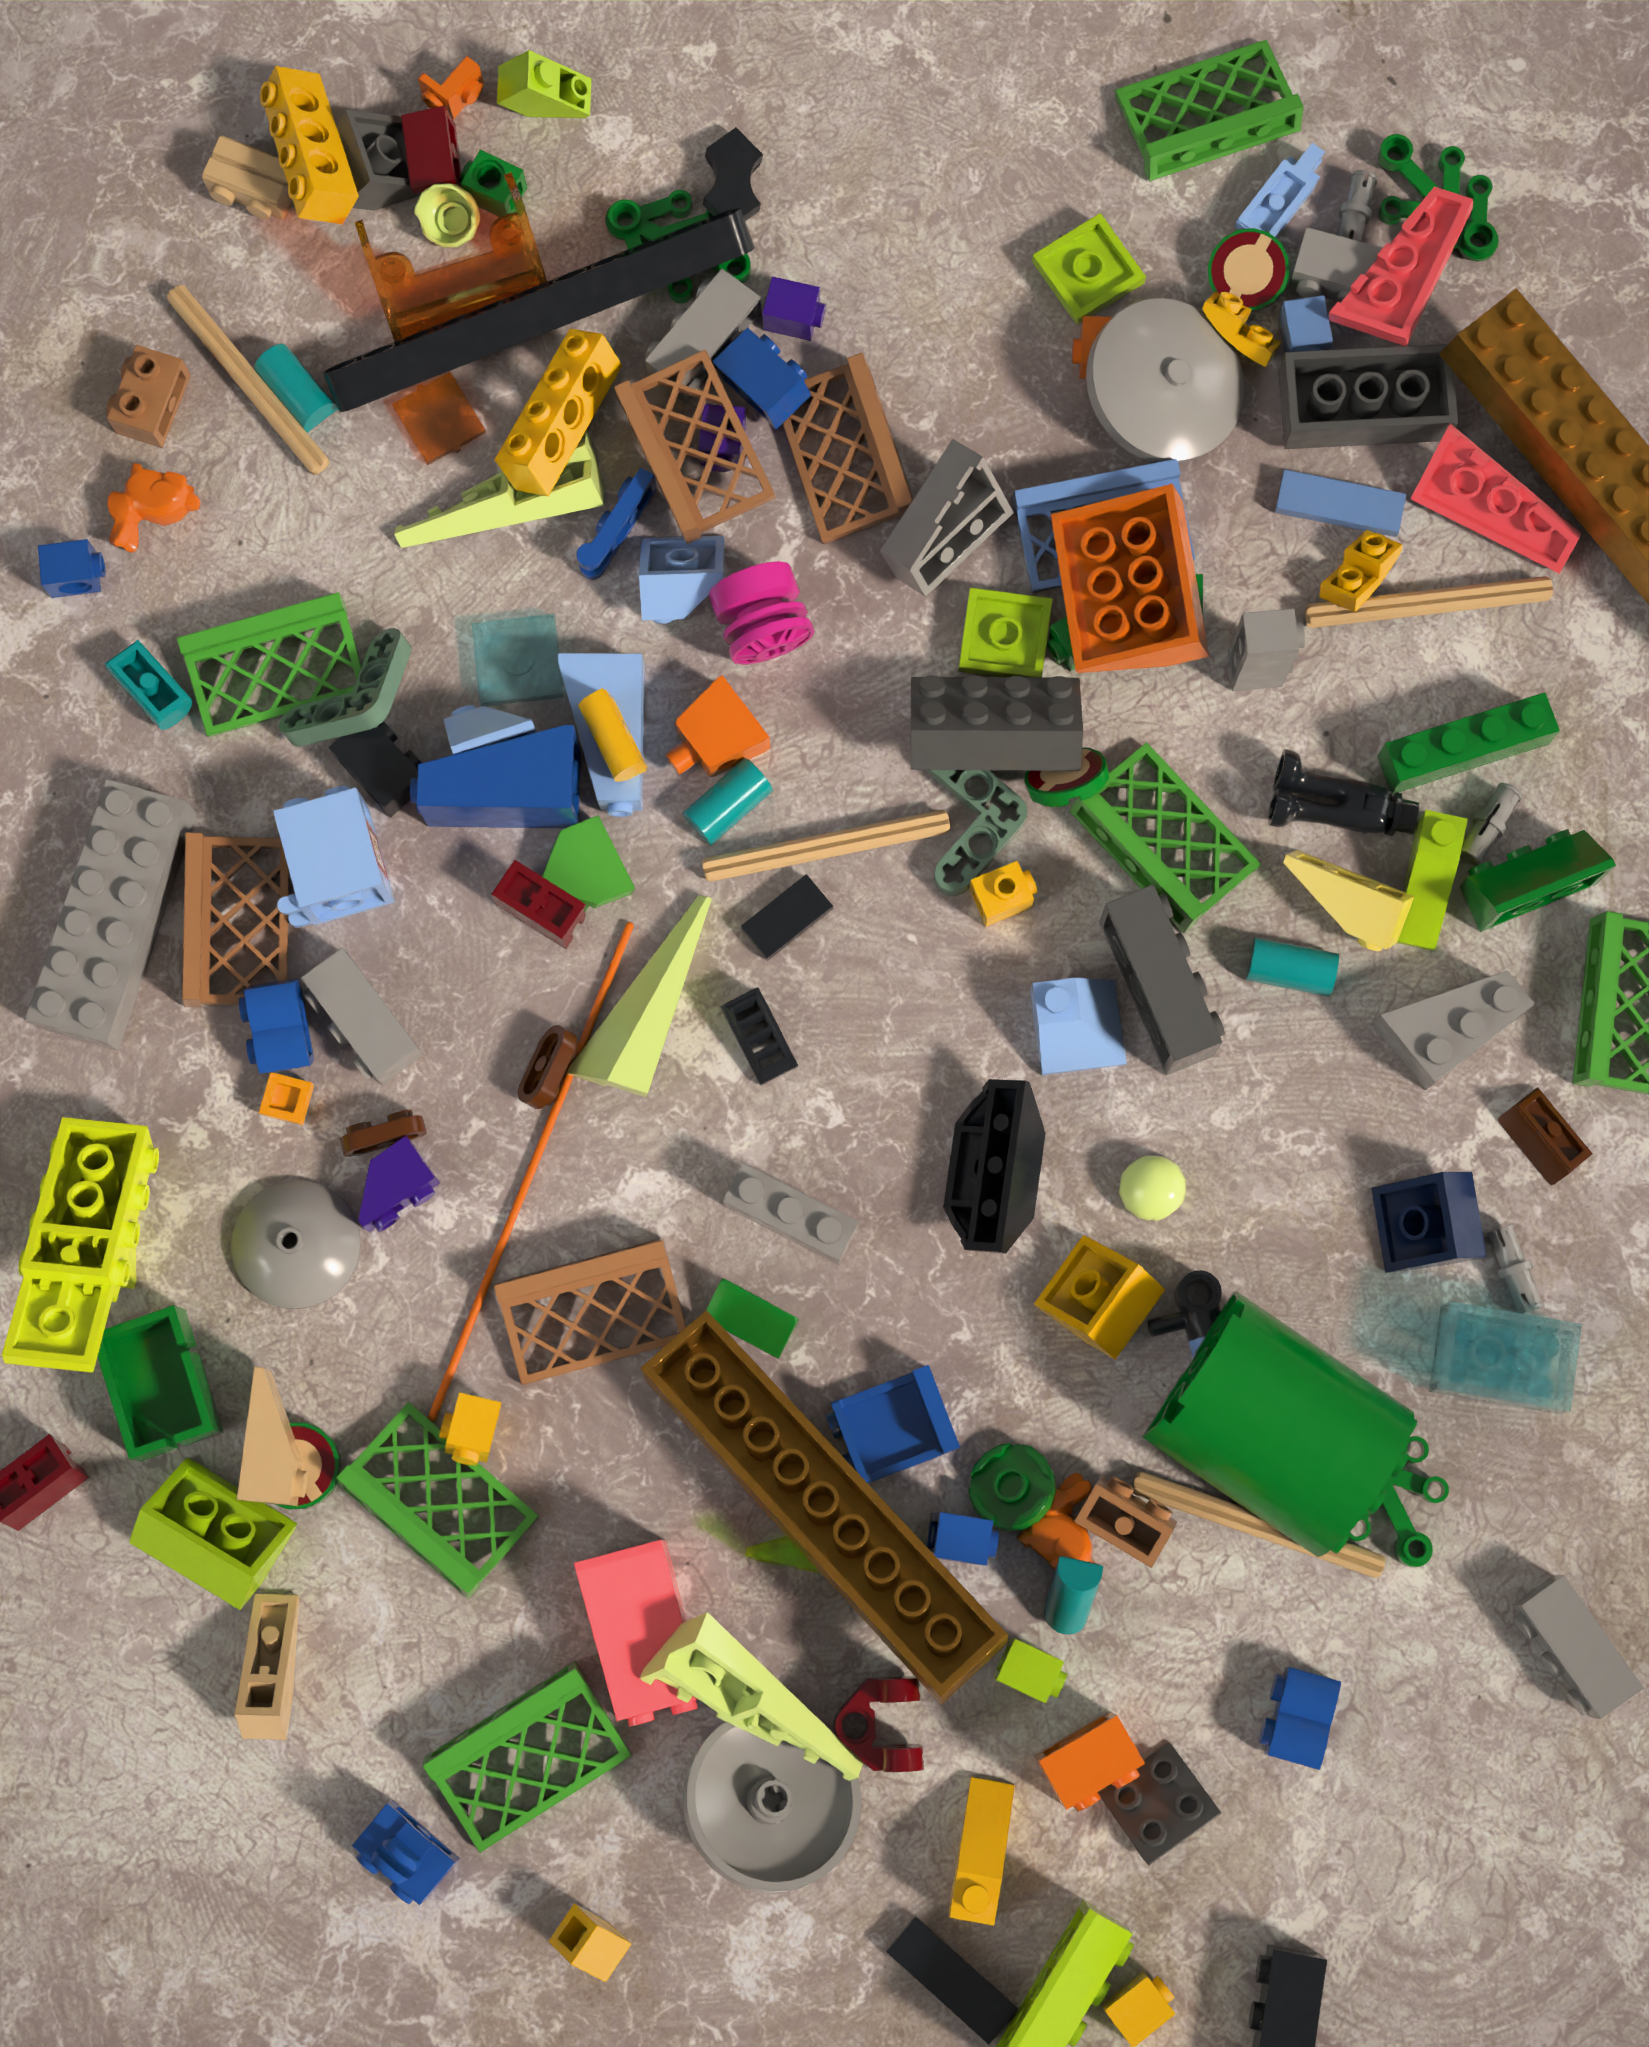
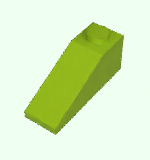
[1397,810,1468,951]

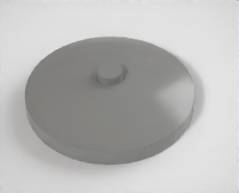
[1086,298,1244,464]
[683,1721,861,1893]

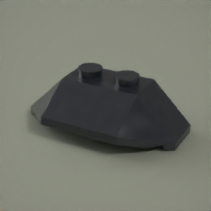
[943,1079,1046,1254]

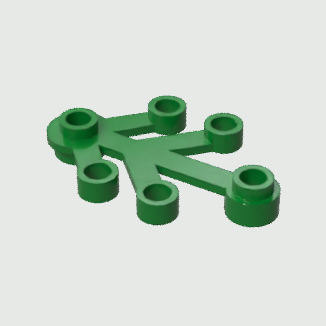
[1378,134,1499,262]
[605,190,751,304]
[1349,1436,1449,1567]

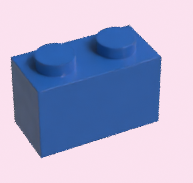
[712,327,811,429]
[926,1512,999,1566]

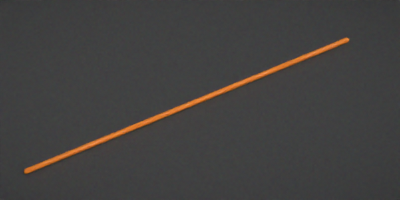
[427,922,634,1422]

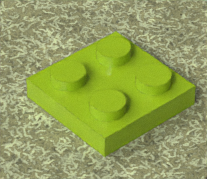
[1032,213,1146,325]
[958,588,1053,677]

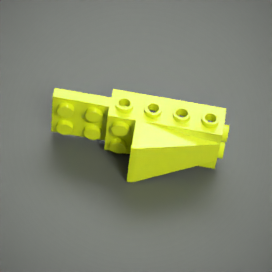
[1,1117,159,1373]

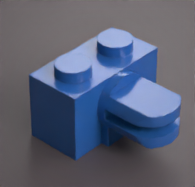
[352,1800,460,1905]

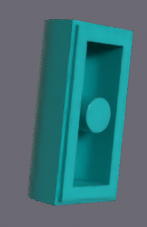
[254,344,338,433]
[105,640,192,730]
[682,758,773,846]
[1246,937,1339,997]
[1044,1556,1103,1635]

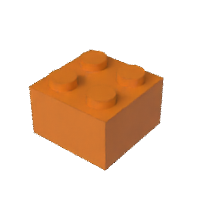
[1034,1712,1145,1812]

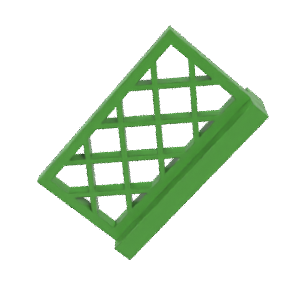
[1115,39,1304,182]
[177,592,362,737]
[1069,742,1261,934]
[1572,911,1649,1095]
[336,1402,539,1599]
[422,1661,632,1853]

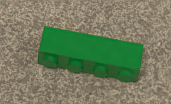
[1377,692,1560,794]

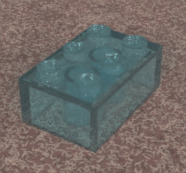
[1429,1302,1582,1414]

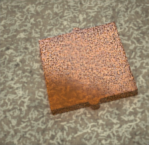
[392,372,486,465]

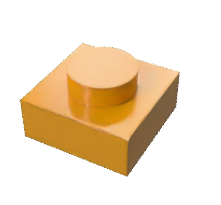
[259,1072,314,1126]

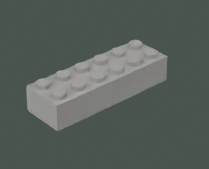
[25,779,197,1051]

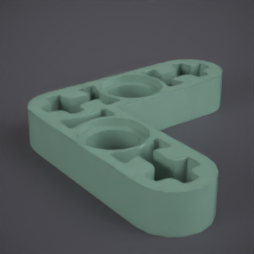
[279,628,412,747]
[927,770,1027,896]

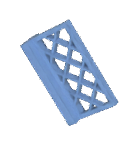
[1011,459,1195,593]

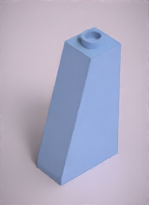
[558,653,645,817]

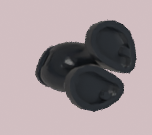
[1268,749,1419,836]

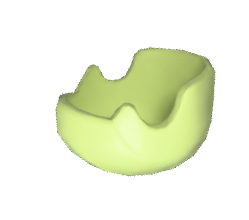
[414,184,480,248]
[1119,1155,1187,1221]

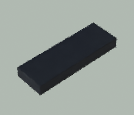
[886,1916,1018,2045]

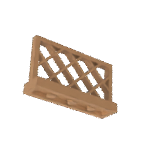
[614,349,776,544]
[783,353,914,544]
[182,833,289,1007]
[494,1238,686,1385]

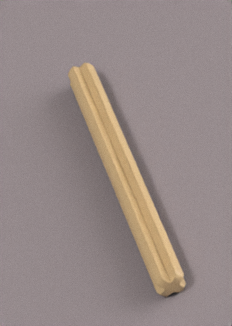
[167,285,330,475]
[1304,576,1553,628]
[702,809,950,882]
[1132,1472,1385,1578]

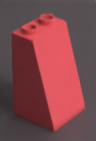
[574,1540,698,1727]

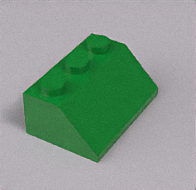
[1459,829,1616,932]

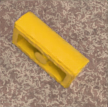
[578,688,647,782]

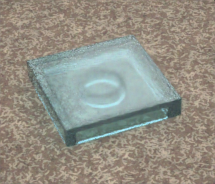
[472,614,564,706]

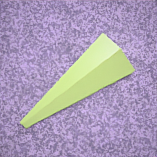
[394,429,605,548]
[567,895,712,1098]
[640,1612,863,1781]

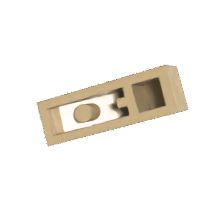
[237,1367,308,1506]
[235,1594,299,1740]

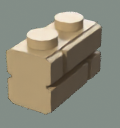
[202,136,292,220]

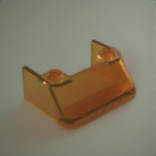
[355,172,547,342]

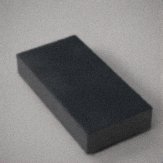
[741,874,833,961]

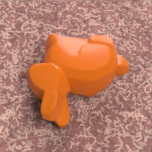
[107,463,201,553]
[1016,1472,1097,1570]

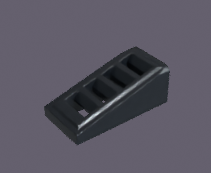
[721,987,798,1086]

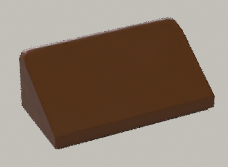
[1498,1087,1593,1185]

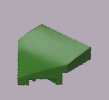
[542,815,635,911]

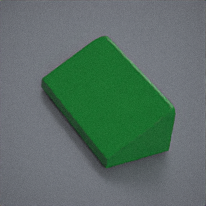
[706,1278,799,1359]

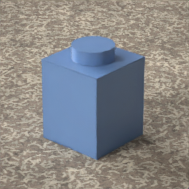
[1278,295,1333,352]

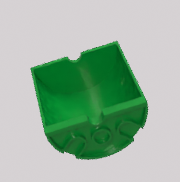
[1142,1291,1418,1557]

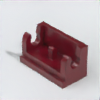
[401,105,462,194]
[491,860,586,949]
[0,1434,89,1531]

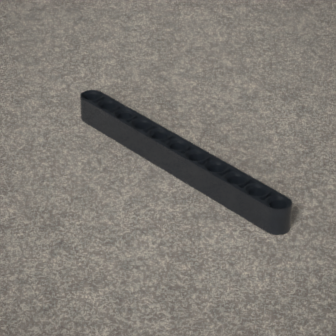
[323,208,755,412]

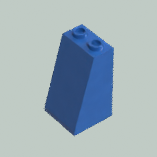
[410,725,581,829]

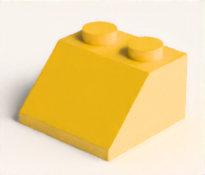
[1034,1234,1166,1360]

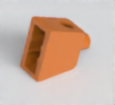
[665,675,771,777]

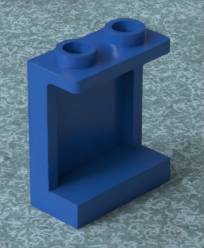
[825,1365,960,1484]

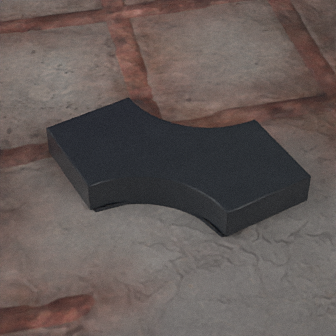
[702,127,763,221]

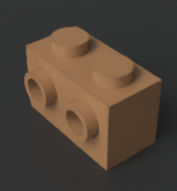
[106,345,191,448]
[1074,1476,1177,1568]

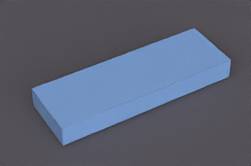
[1275,469,1406,537]

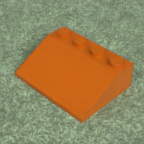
[1051,484,1210,673]

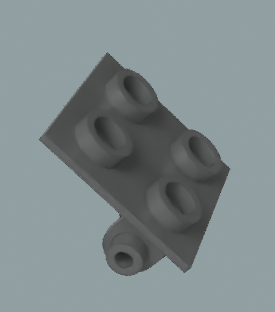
[1098,1742,1222,1866]

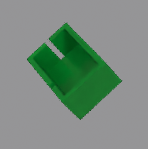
[98,1305,224,1461]

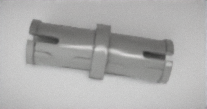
[1337,170,1378,242]
[1460,782,1522,866]
[1486,1224,1545,1315]

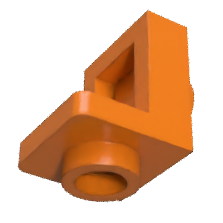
[418,56,484,120]

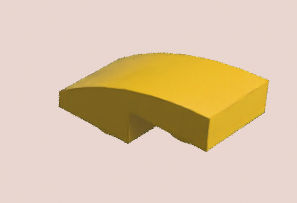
[1202,291,1282,367]
[1319,530,1403,613]

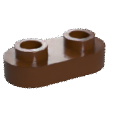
[518,1025,578,1109]
[339,1110,427,1157]

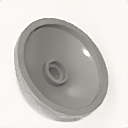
[231,1180,361,1309]

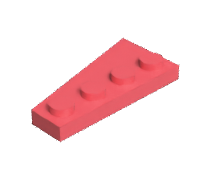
[1329,187,1473,347]
[1410,423,1581,574]

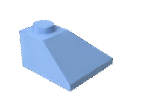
[639,536,725,624]
[443,705,536,755]
[1030,978,1127,1075]

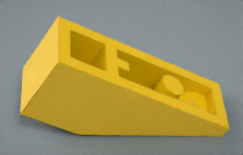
[948,1777,1015,1926]

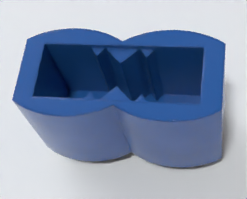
[239,978,314,1074]
[1259,1667,1341,1770]

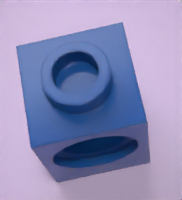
[38,539,106,598]

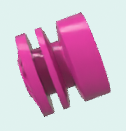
[708,561,815,665]

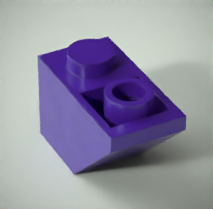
[358,1136,440,1232]

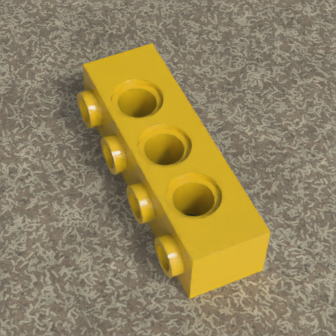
[260,66,359,225]
[494,328,623,497]

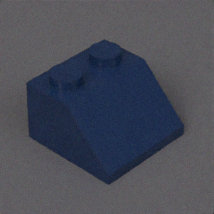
[1371,1172,1487,1273]

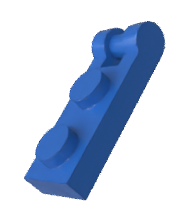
[577,467,657,580]

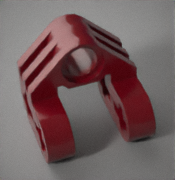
[833,1676,924,1772]

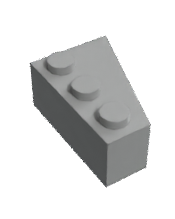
[880,439,1014,597]
[1372,970,1535,1090]

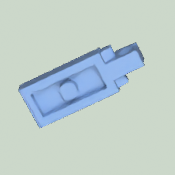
[1235,143,1325,239]

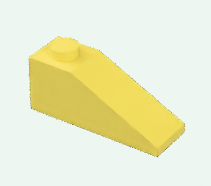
[1283,850,1414,951]

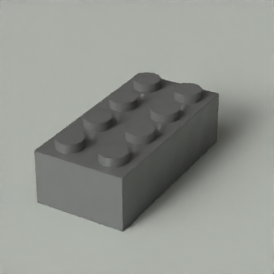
[1278,344,1458,449]
[910,675,1083,771]
[1099,884,1225,1076]

